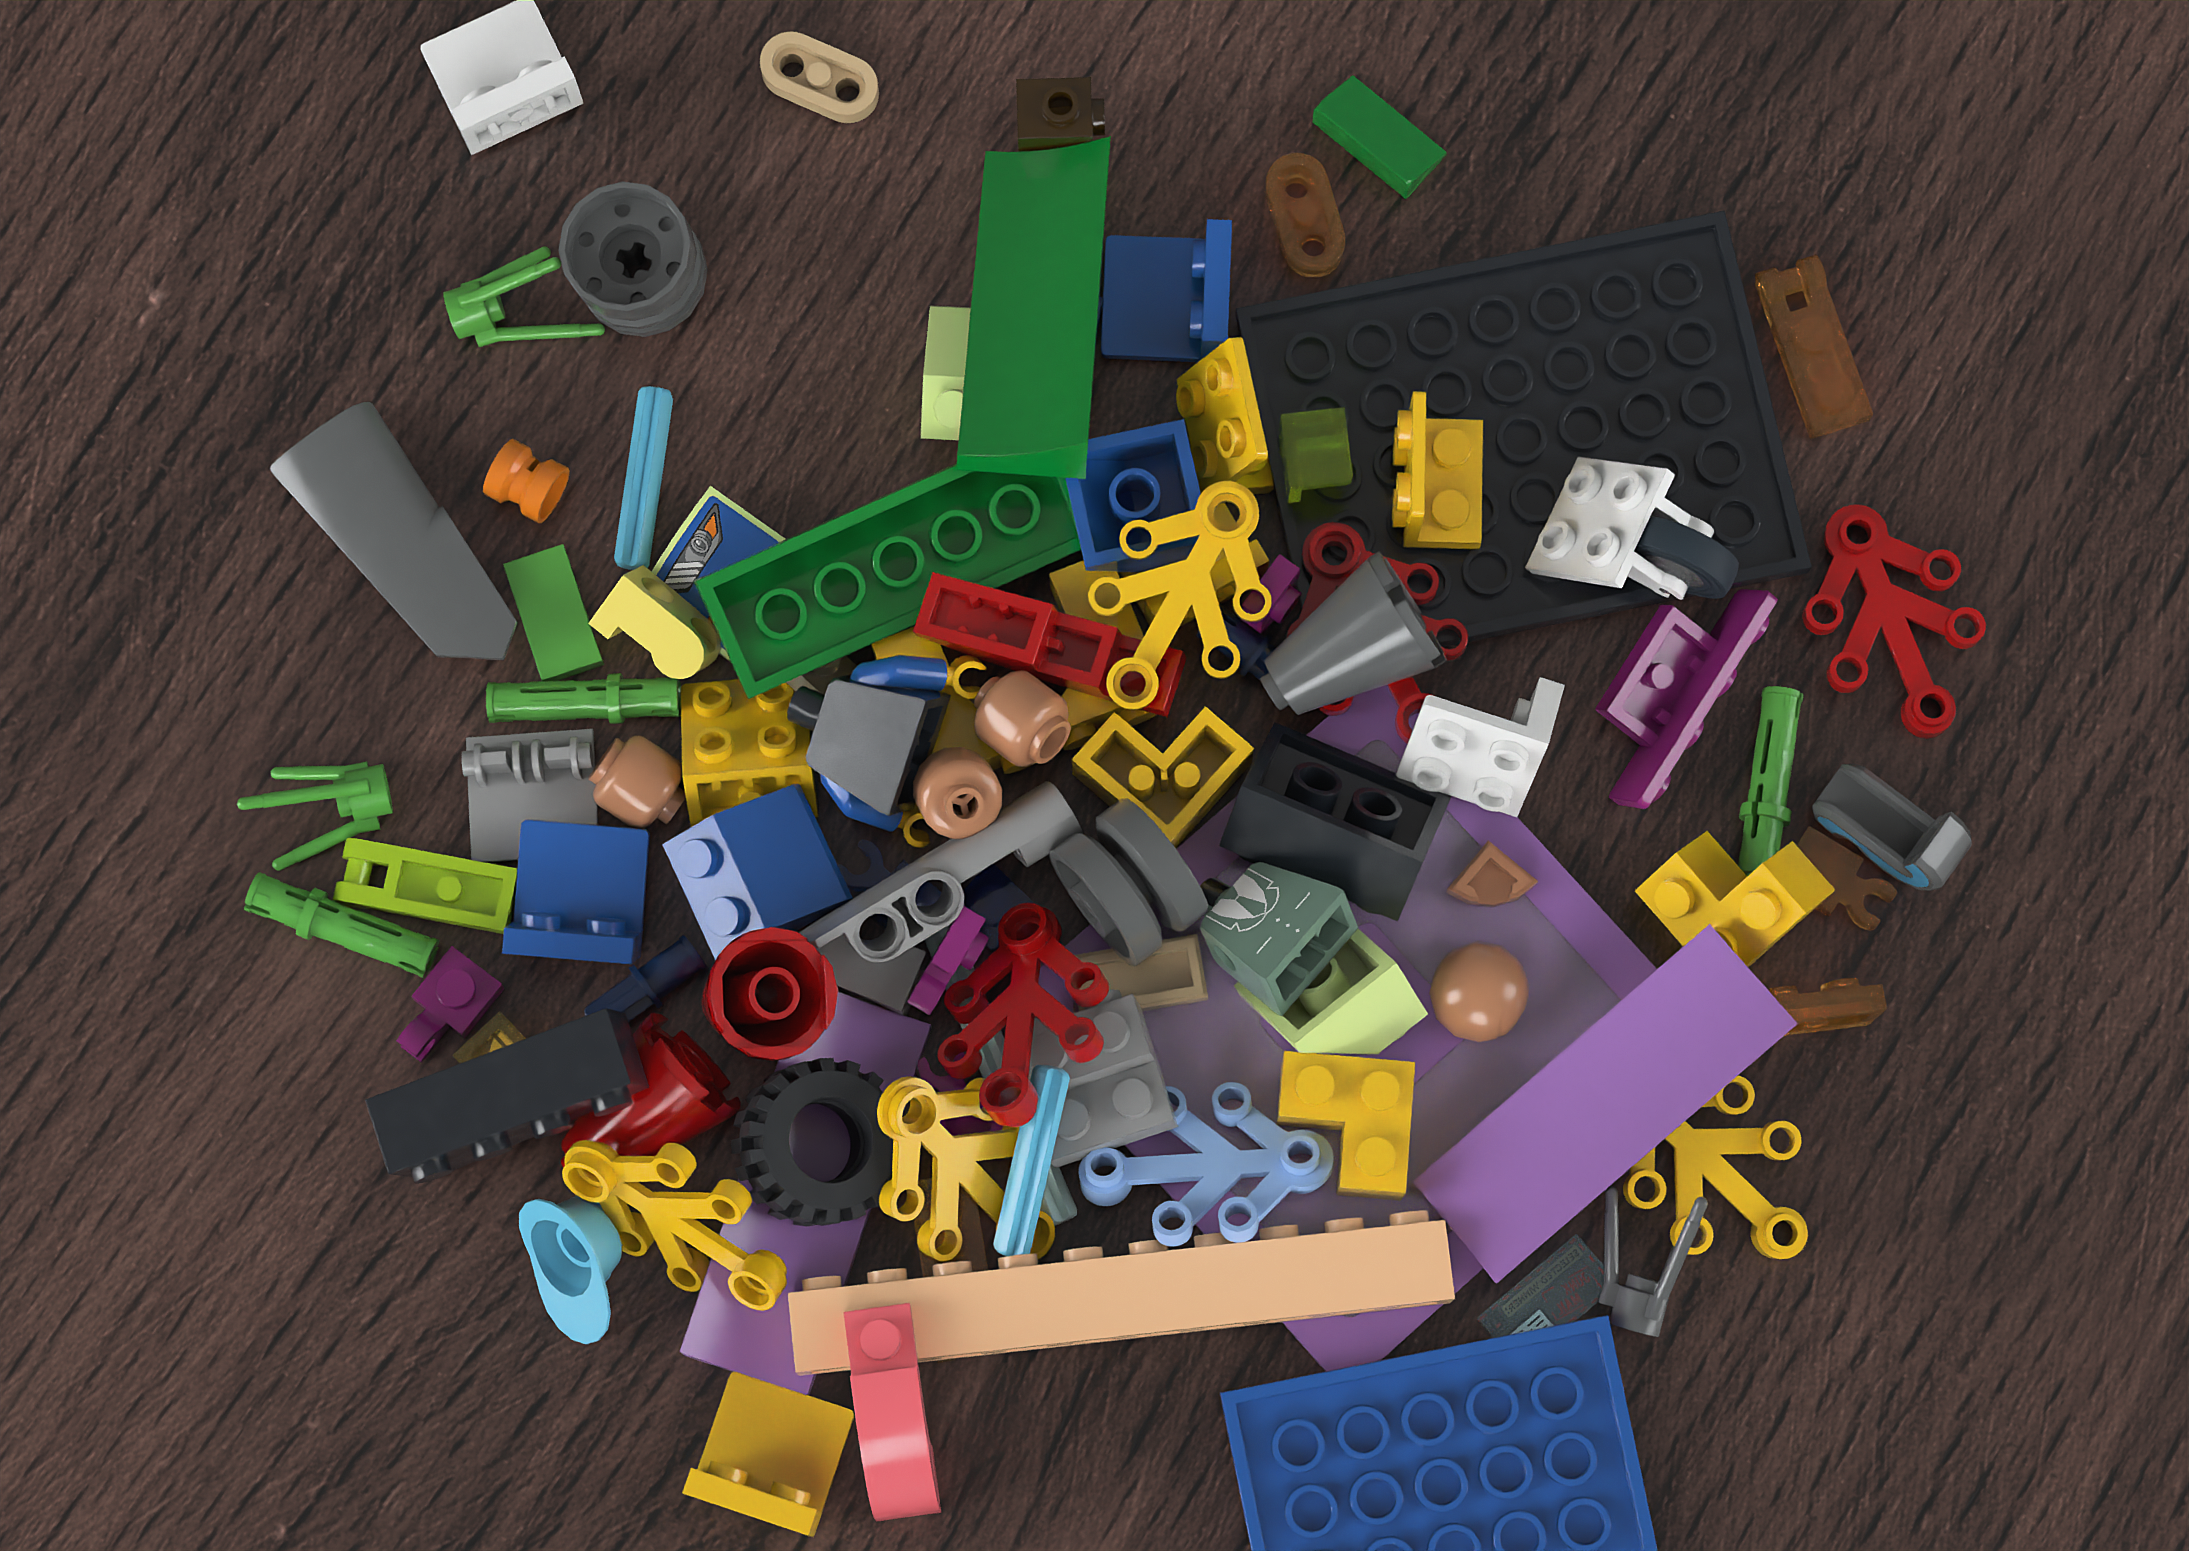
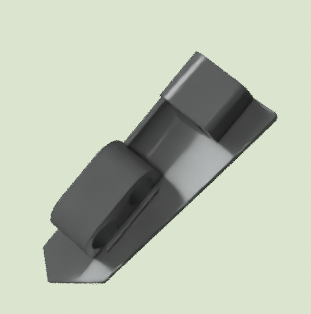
[270,402,518,660]

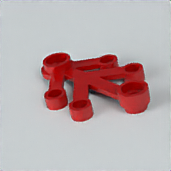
[1802,505,1986,739]
[1287,522,1468,744]
[937,903,1109,1127]

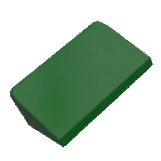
[1312,75,1447,200]

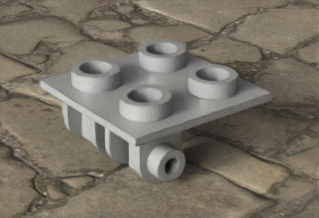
[462,729,598,863]

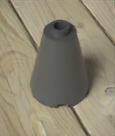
[1260,551,1447,715]

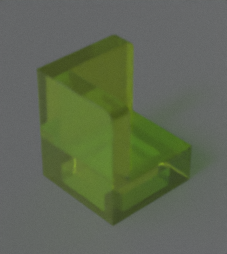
[1279,407,1353,503]

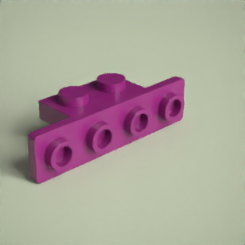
[1594,589,1778,809]

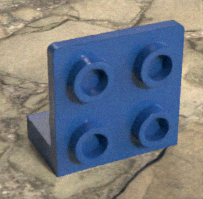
[1101,219,1232,362]
[502,819,650,964]

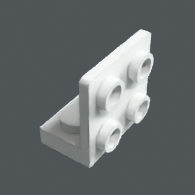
[421,0,583,155]
[1396,677,1565,817]

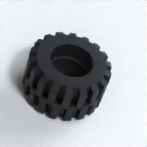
[731,1058,893,1227]

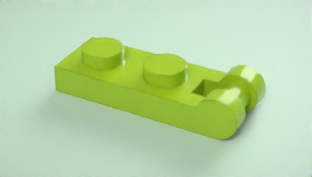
[333,838,517,934]

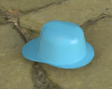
[519,1195,622,1344]

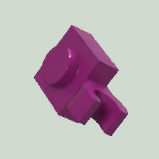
[396,946,505,1063]

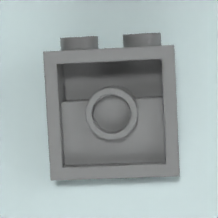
[1028,989,1178,1168]

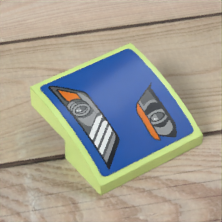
[652,486,785,662]

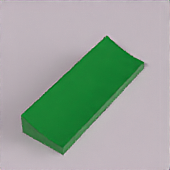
[957,136,1111,479]
[693,463,1081,699]

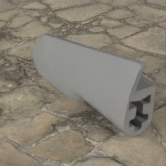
[800,781,1083,962]

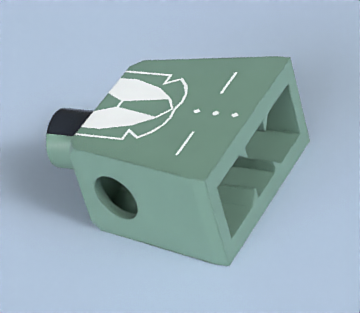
[1200,862,1358,1016]

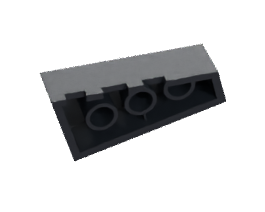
[365,1008,649,1184]

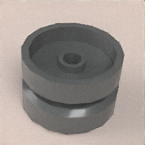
[1050,798,1208,966]

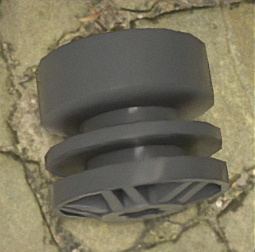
[558,181,708,337]

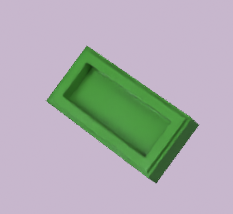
[503,544,604,681]

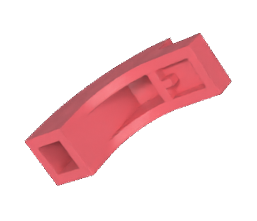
[843,1303,941,1522]

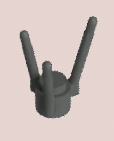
[1598,1186,1708,1337]

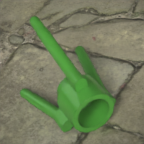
[443,246,605,348]
[237,761,393,871]

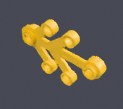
[1088,481,1272,710]
[877,1076,1055,1262]
[1623,1076,1808,1259]
[562,1140,787,1311]

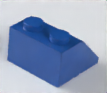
[1065,419,1201,572]
[662,784,853,960]

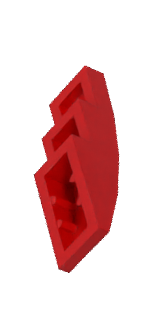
[913,572,1187,718]

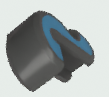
[1812,764,1972,891]

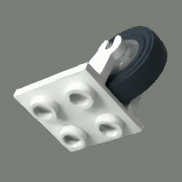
[1525,457,1739,600]

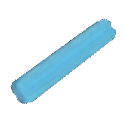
[614,386,673,570]
[993,1065,1070,1256]

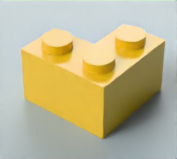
[1072,706,1254,848]
[1635,831,1835,967]
[1276,1051,1415,1201]

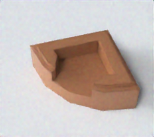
[1446,840,1538,907]

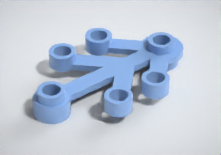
[1078,1082,1334,1247]

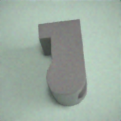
[817,934,930,1016]

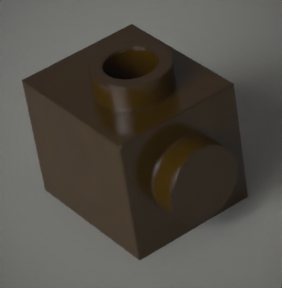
[1016,77,1105,152]

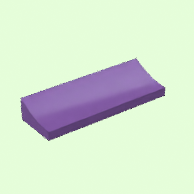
[1412,924,1798,1284]
[680,992,932,1395]

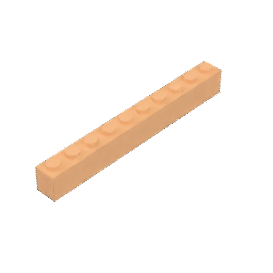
[788,1210,1455,1376]

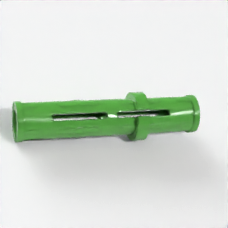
[486,673,681,724]
[1738,686,1803,877]
[244,872,439,978]

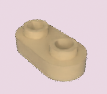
[760,32,879,123]

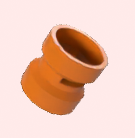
[483,439,570,523]

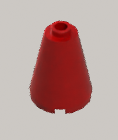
[702,927,838,1060]
[561,1013,741,1168]

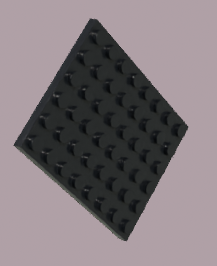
[1235,210,1812,647]

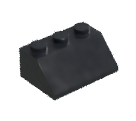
[1219,722,1451,922]

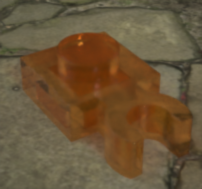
[1796,826,1898,930]

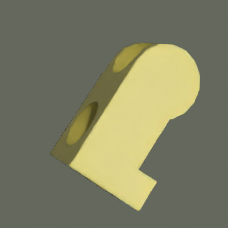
[588,565,721,679]

